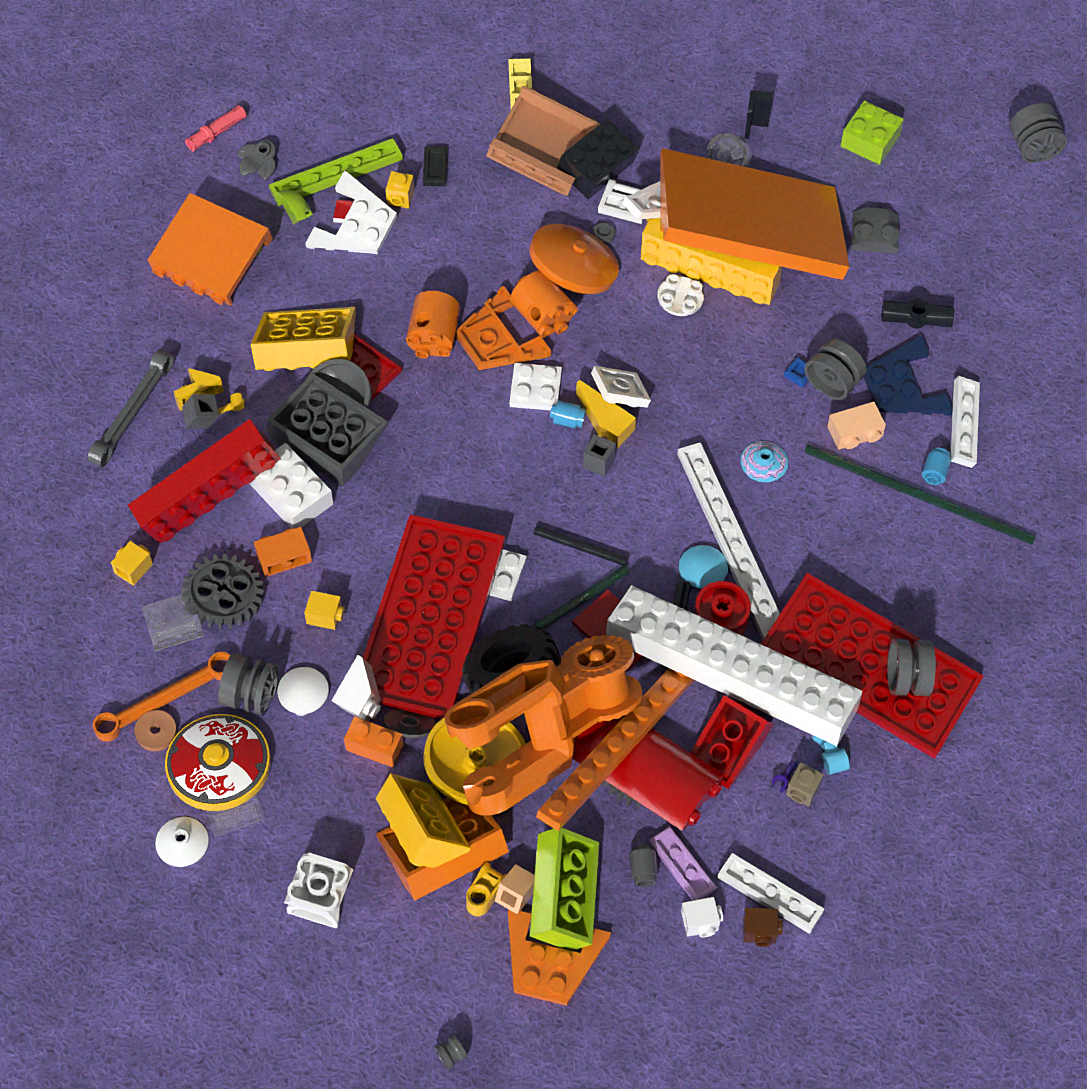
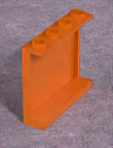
[148,193,273,306]

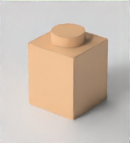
[495,864,535,914]

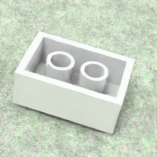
[250,443,333,529]

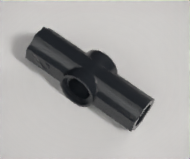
[881,298,954,329]

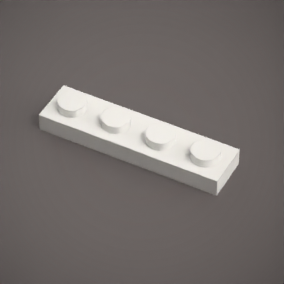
[950,376,980,468]
[718,853,824,934]

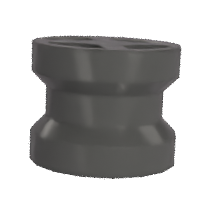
[434,1034,468,1070]

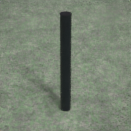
[534,525,629,567]

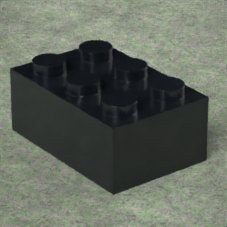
[556,118,640,199]

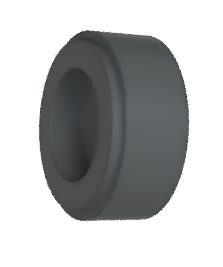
[592,222,615,244]

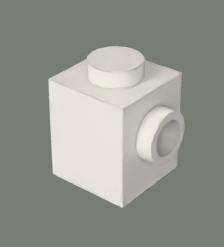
[681,897,723,938]

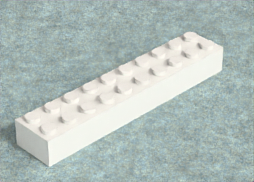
[606,585,863,746]

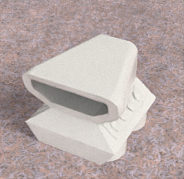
[284,853,353,928]

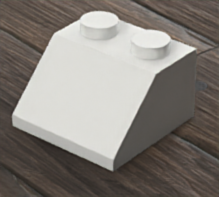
[331,655,381,722]

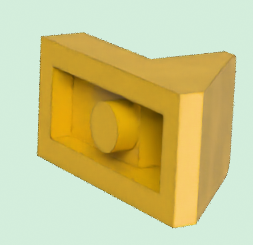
[173,368,224,410]

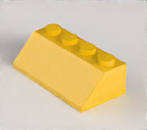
[376,773,471,868]

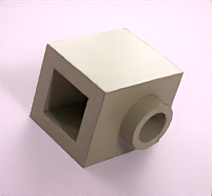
[786,762,824,807]

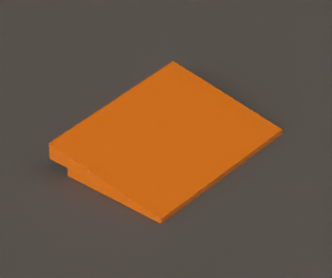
[660,148,849,280]

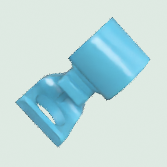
[812,735,850,775]

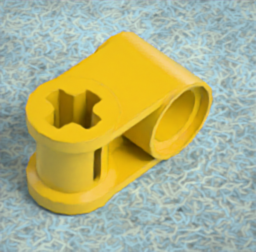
[466,862,507,916]

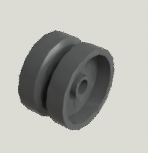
[804,339,867,400]
[887,639,936,696]

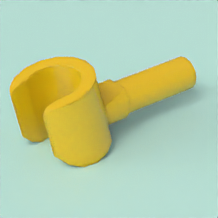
[218,393,245,415]

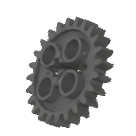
[181,553,264,630]

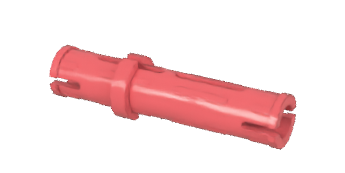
[185,105,246,152]

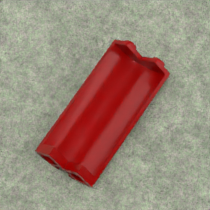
[573,715,724,831]

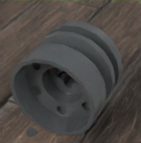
[1009,103,1067,163]
[218,653,278,716]

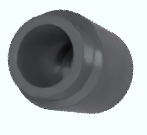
[629,845,658,887]

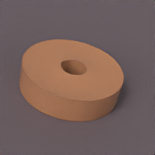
[134,710,177,751]

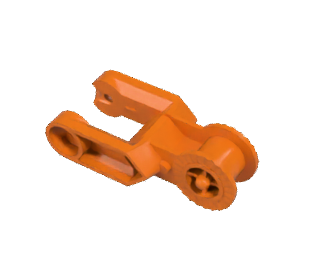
[445,635,643,815]

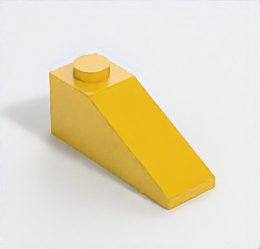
[576,379,636,449]

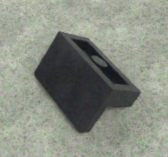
[744,90,773,139]

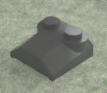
[851,207,900,254]

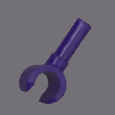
[772,761,797,793]

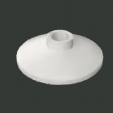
[155,817,209,867]

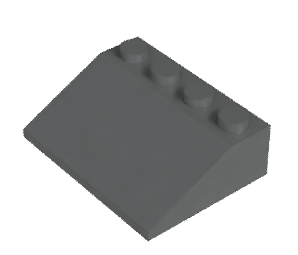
[266,373,388,486]

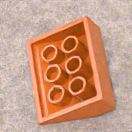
[376,797,509,901]

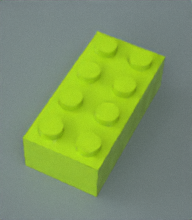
[530,828,599,951]

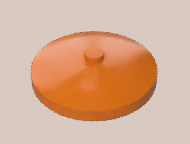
[529,224,619,294]

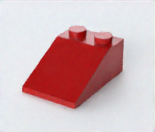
[690,695,774,789]

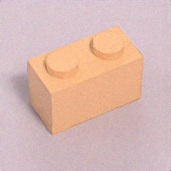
[827,402,886,450]

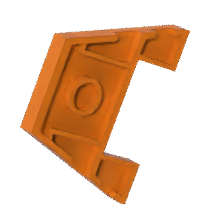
[455,286,551,370]
[508,909,611,1006]

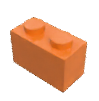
[254,527,312,577]
[344,717,404,768]

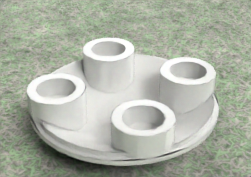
[657,274,704,316]
[277,667,329,716]

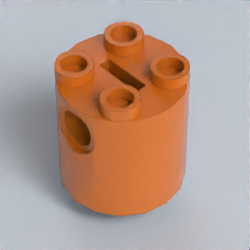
[510,270,578,338]
[406,291,460,359]

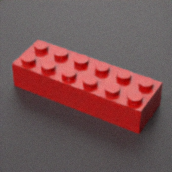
[128,419,281,543]

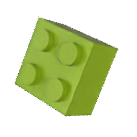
[841,101,904,165]

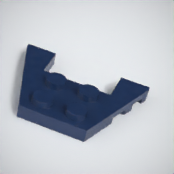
[863,336,953,416]

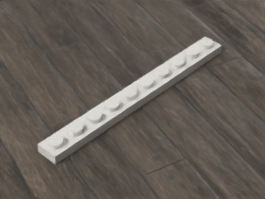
[677,442,780,640]

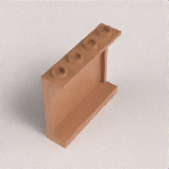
[486,85,600,196]

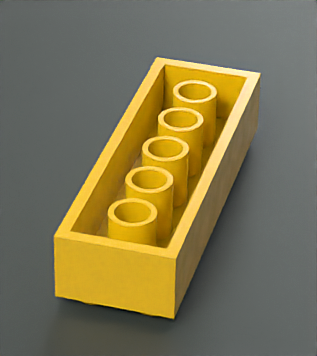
[641,218,782,305]

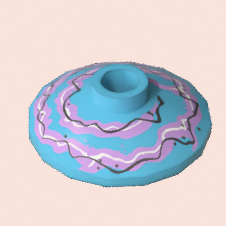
[741,441,788,482]

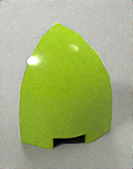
[276,190,313,224]

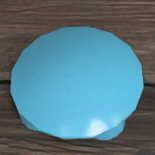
[679,545,728,589]

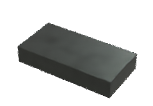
[423,147,447,186]

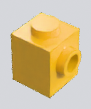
[386,171,414,209]
[111,541,153,586]
[304,591,345,630]

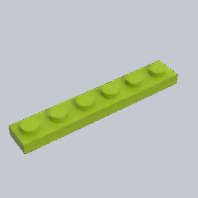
[269,138,403,206]

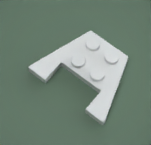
[305,171,397,254]

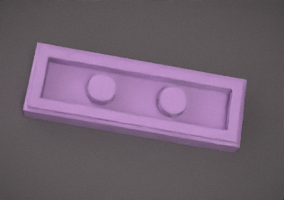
[648,826,717,901]

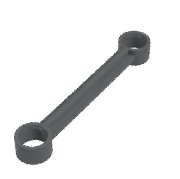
[88,349,175,468]

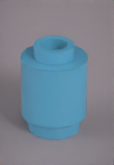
[550,400,586,429]
[922,448,951,485]

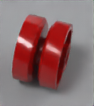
[694,581,751,636]

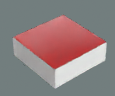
[333,200,353,223]

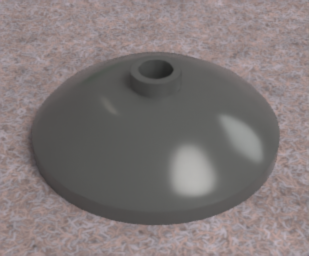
[306,359,372,408]

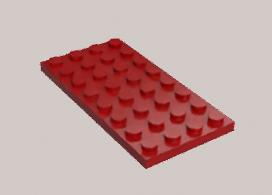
[363,514,506,719]
[761,573,984,759]

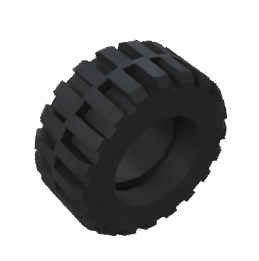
[462,624,561,716]

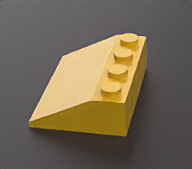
[251,307,356,371]

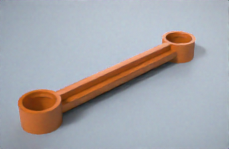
[93,652,231,741]

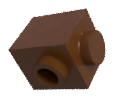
[743,908,783,947]

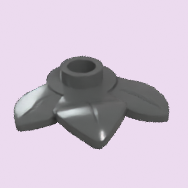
[237,140,276,180]

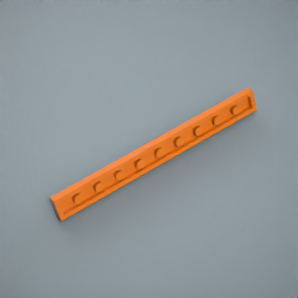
[536,668,695,831]

